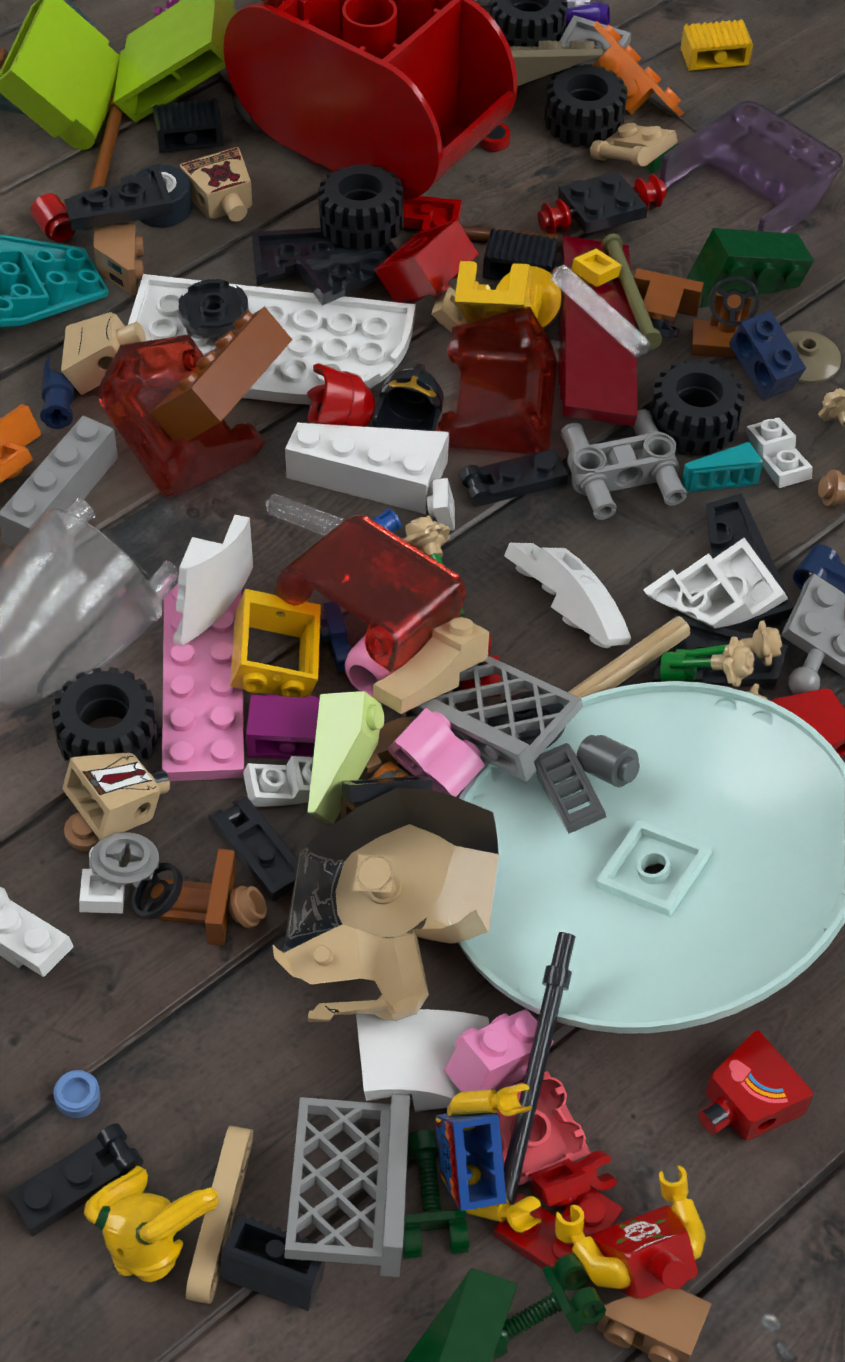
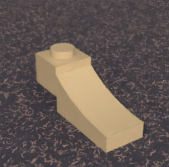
[373,617,489,714]

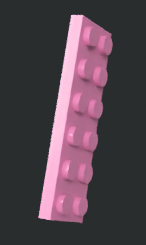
[162,579,245,781]

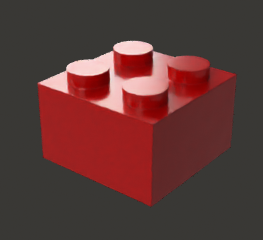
[374,219,479,303]

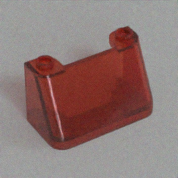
[438,306,556,454]
[99,334,265,497]
[274,515,466,672]

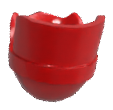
[307,363,376,427]

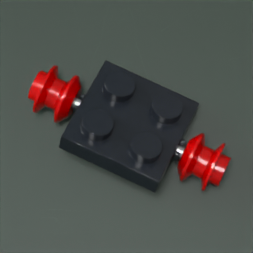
[537,171,666,234]

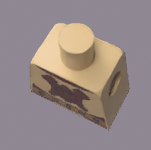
[180,147,252,222]

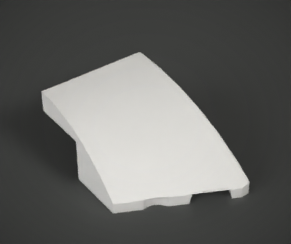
[173,515,253,646]
[643,538,788,628]
[356,1009,489,1112]

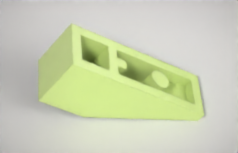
[307,691,384,824]

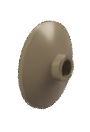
[786,331,841,384]

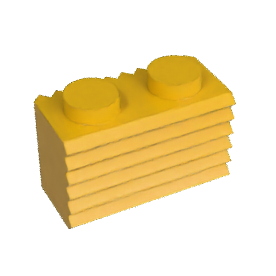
[681,19,753,71]

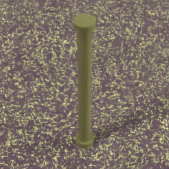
[602,234,662,350]

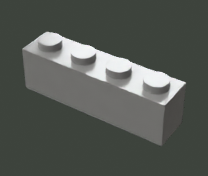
[0,416,118,557]

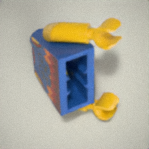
[435,1083,541,1232]

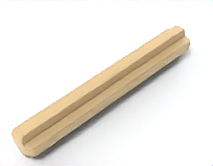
[568,616,690,698]

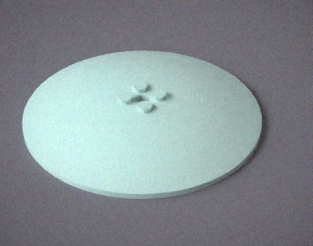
[448,681,845,1033]

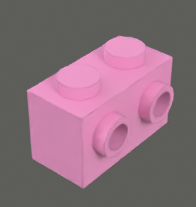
[444,1009,554,1092]

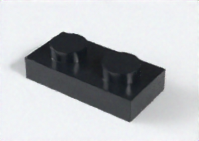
[342,775,432,808]

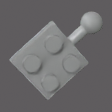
[781,574,845,695]

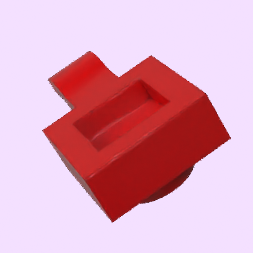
[528,1150,617,1206]

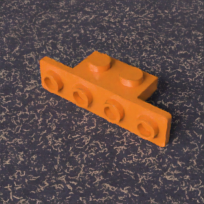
[592,21,684,117]
[0,404,41,483]

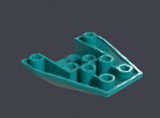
[0,235,109,330]

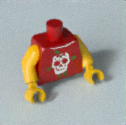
[555,1166,706,1299]

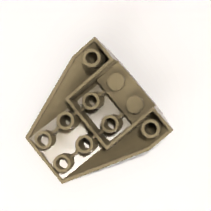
[510,40,603,86]

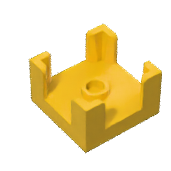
[454,261,542,329]

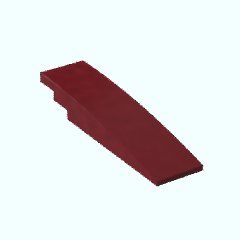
[558,236,637,426]

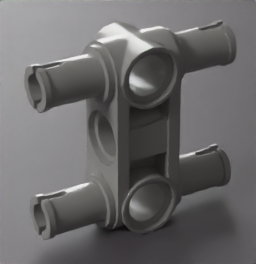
[561,409,687,520]

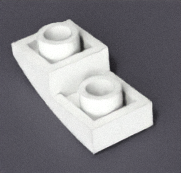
[746,417,813,488]
[243,756,313,807]

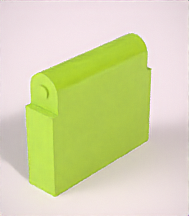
[0,0,120,150]
[113,0,237,123]

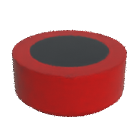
[479,123,511,152]

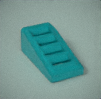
[681,442,763,493]

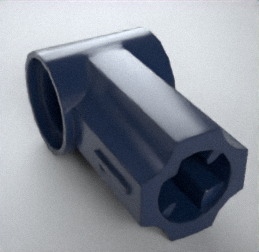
[793,544,845,594]

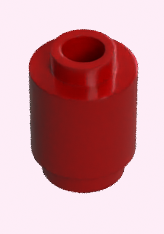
[30,193,76,243]

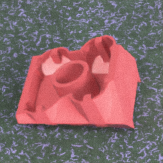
[497,1071,591,1186]

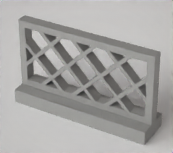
[401,656,583,782]
[284,1094,410,1277]

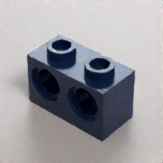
[729,310,806,401]

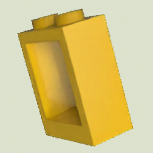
[230,589,321,698]

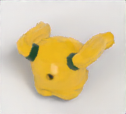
[84,1166,219,1282]

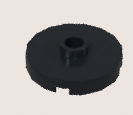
[178,279,248,337]

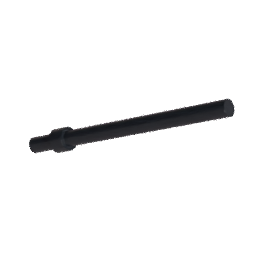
[504,932,576,1205]

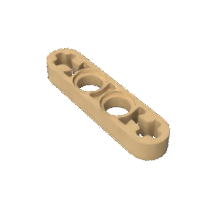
[186,1125,253,1304]

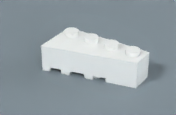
[285,423,449,514]

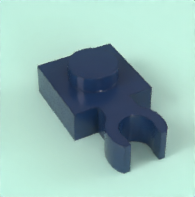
[320,601,351,673]

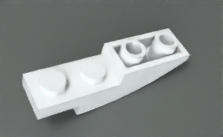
[504,543,631,648]
[0,887,74,977]

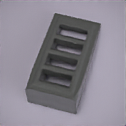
[534,743,607,834]

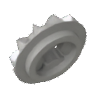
[90,832,159,889]

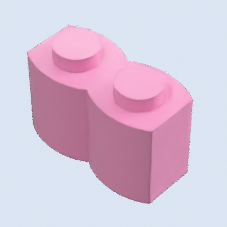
[387,708,485,797]

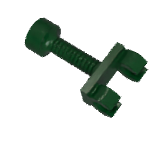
[403,1130,469,1258]
[494,1254,606,1361]

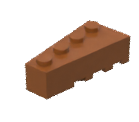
[150,307,293,447]

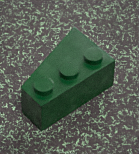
[686,228,814,308]

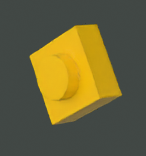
[571,249,622,287]

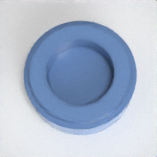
[54,1070,101,1118]

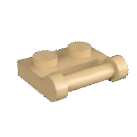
[590,123,678,167]

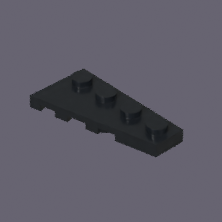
[706,493,794,632]

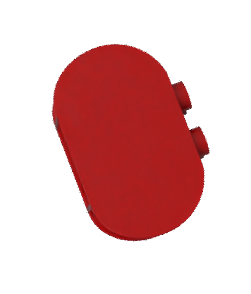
[223,0,518,200]

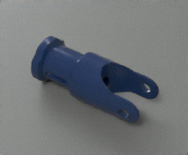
[40,357,75,429]

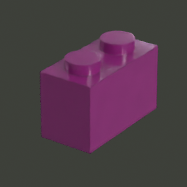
[246,694,320,760]

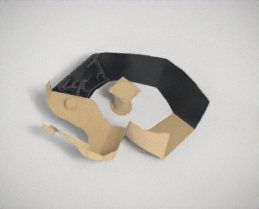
[273,788,499,1022]

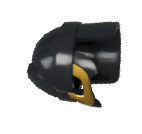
[372,364,444,431]

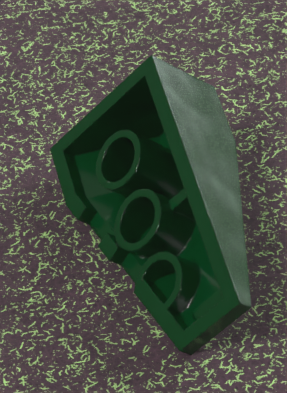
[404,1268,518,1362]

